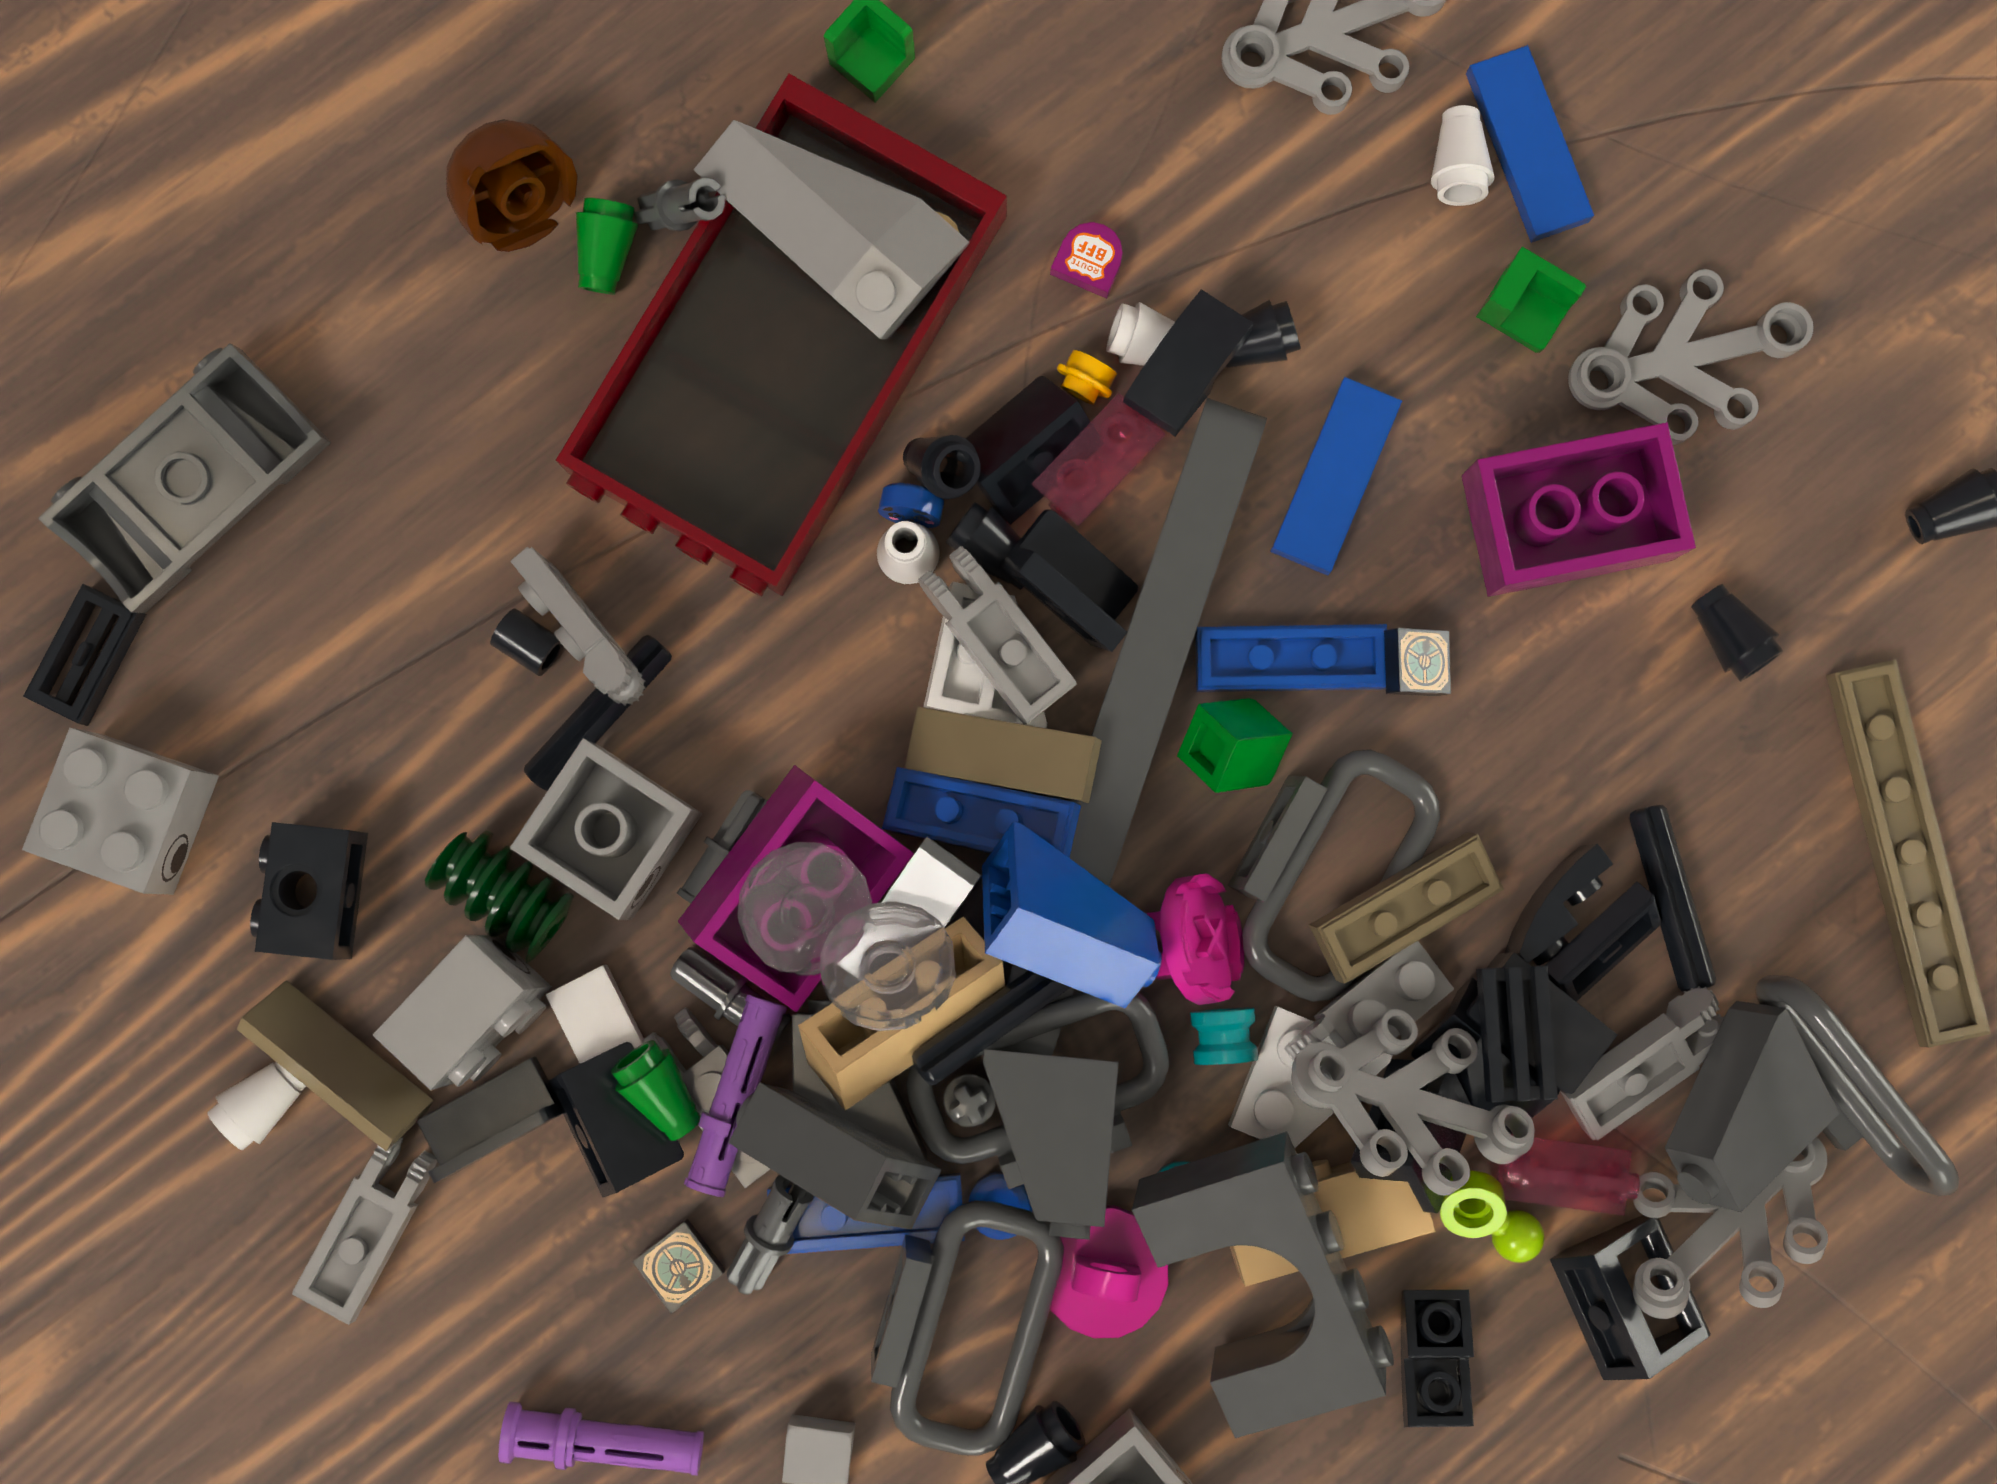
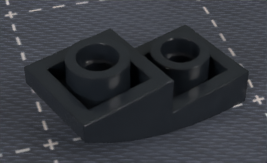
[1123,289,1254,437]
[1505,843,1613,966]
[1401,1289,1474,1427]

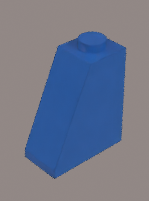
[982,821,1162,1008]

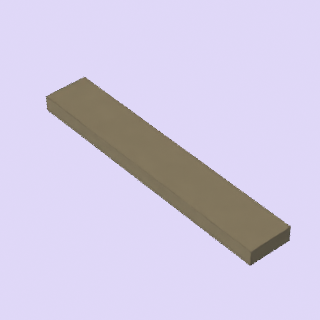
[1826,660,1991,1048]

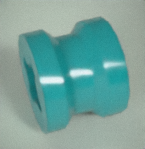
[1190,1007,1258,1065]

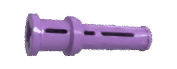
[498,1402,704,1476]

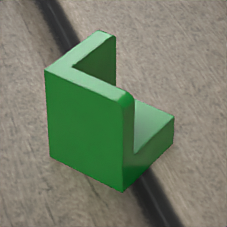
[824,0,915,103]
[1476,246,1586,353]
[1177,698,1293,793]

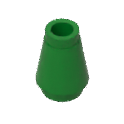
[576,198,638,295]
[611,1040,701,1141]

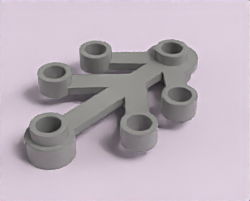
[1221,0,1446,115]
[1568,269,1813,445]
[1291,1009,1535,1196]
[1633,1137,1828,1319]

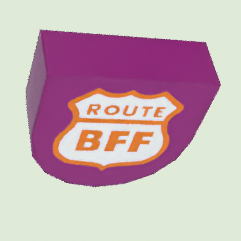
[1050,222,1123,299]

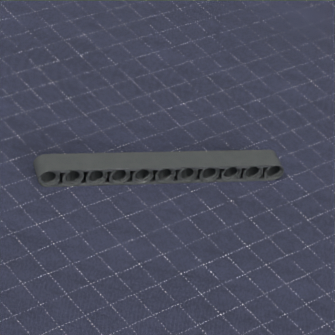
[997,398,1267,1056]

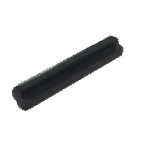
[524,635,672,791]
[1629,805,1716,992]
[912,970,1071,1085]

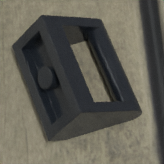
[1550,1215,1711,1380]

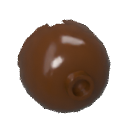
[446,119,578,252]

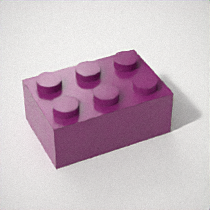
[1461,422,1696,597]
[678,765,914,1012]

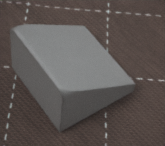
[782,1414,856,1484]

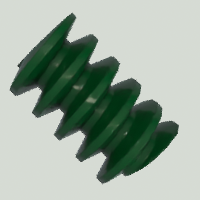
[425,830,574,964]

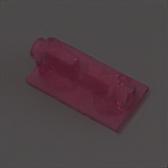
[1032,393,1165,527]
[1497,1134,1640,1216]

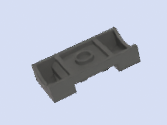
[38,343,331,613]

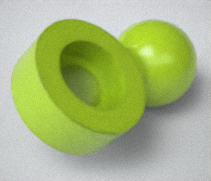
[1440,1171,1544,1263]

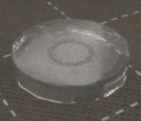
[737,842,872,975]
[820,901,956,1031]

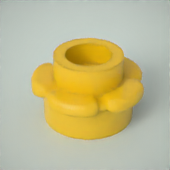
[1057,350,1117,405]

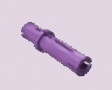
[684,994,787,1197]

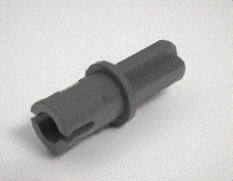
[634,177,725,232]
[677,790,768,903]
[670,947,792,1045]
[944,1074,995,1127]
[727,1175,814,1295]

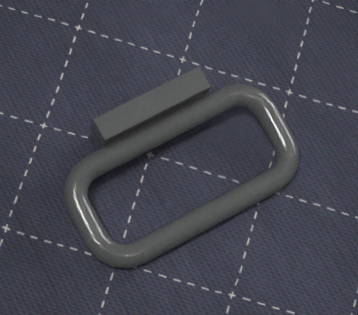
[1227,749,1440,1002]
[1755,975,1959,1196]
[906,992,1169,1189]
[871,1200,1064,1456]

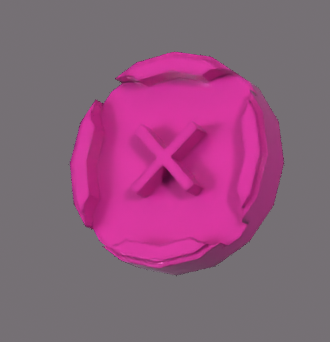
[1146,873,1244,1005]
[1050,1205,1168,1338]

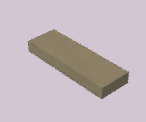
[905,706,1102,804]
[1309,832,1504,984]
[237,981,434,1151]

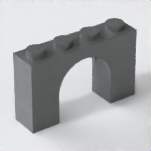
[1132,1131,1394,1438]

